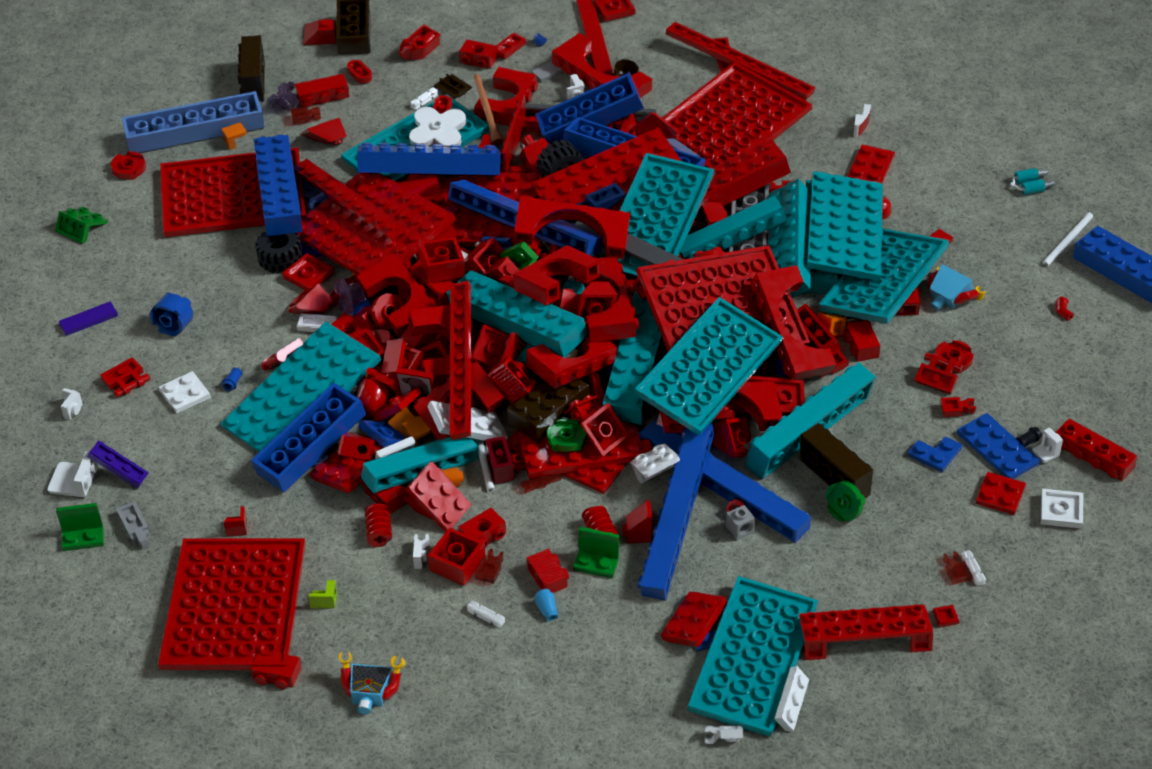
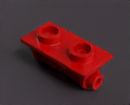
[564,394,600,421]

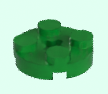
[547,418,587,452]
[826,480,866,522]

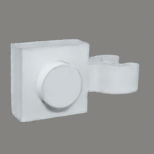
[413,534,430,569]
[704,725,743,744]

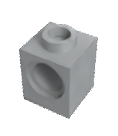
[726,505,755,541]

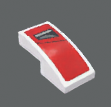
[853,104,871,137]

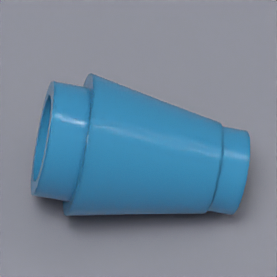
[534,589,558,621]

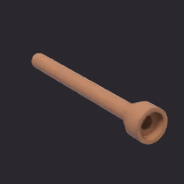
[474,74,504,146]

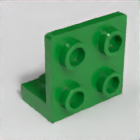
[55,207,108,244]
[500,241,539,270]
[56,503,104,551]
[573,527,619,578]

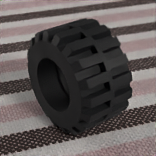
[536,140,584,178]
[255,232,303,273]

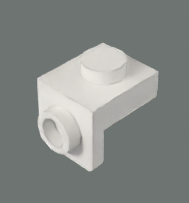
[567,74,584,100]
[61,388,83,420]
[1032,428,1063,463]

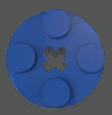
[149,292,193,336]

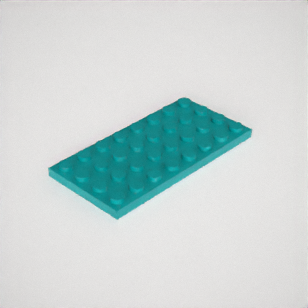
[341,94,490,183]
[598,153,714,279]
[806,171,883,281]
[818,228,949,324]
[634,297,783,436]
[220,321,381,452]
[687,576,818,737]

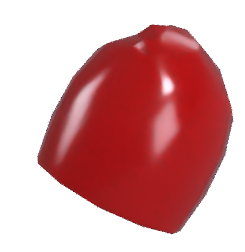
[355,379,390,418]

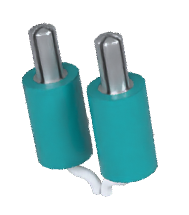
[1010,168,1055,196]

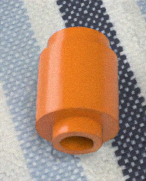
[442,467,464,487]

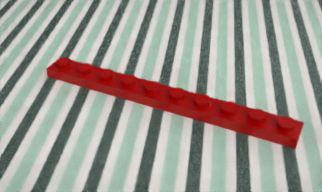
[665,22,815,100]
[294,158,406,241]
[450,281,471,440]

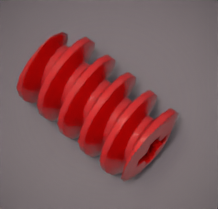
[365,504,393,548]
[582,506,618,534]

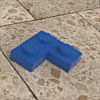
[908,436,962,473]

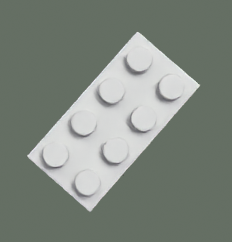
[427,401,508,441]

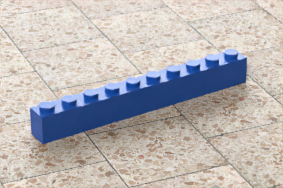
[448,180,602,256]
[639,420,811,543]
[638,424,714,601]

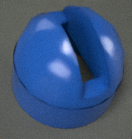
[533,33,548,46]

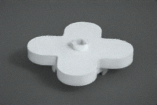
[409,107,466,147]

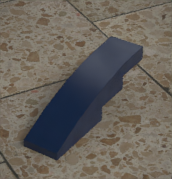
[563,183,625,225]

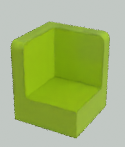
[308,580,337,608]

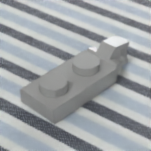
[116,502,150,550]

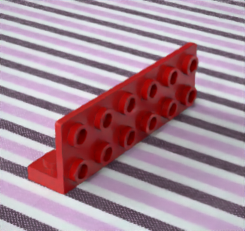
[500,94,540,173]
[799,604,933,661]

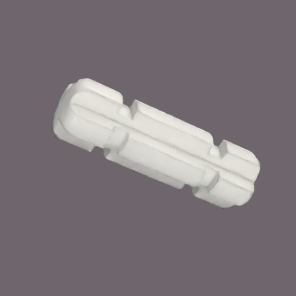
[410,87,438,110]
[961,550,986,586]
[467,601,505,628]

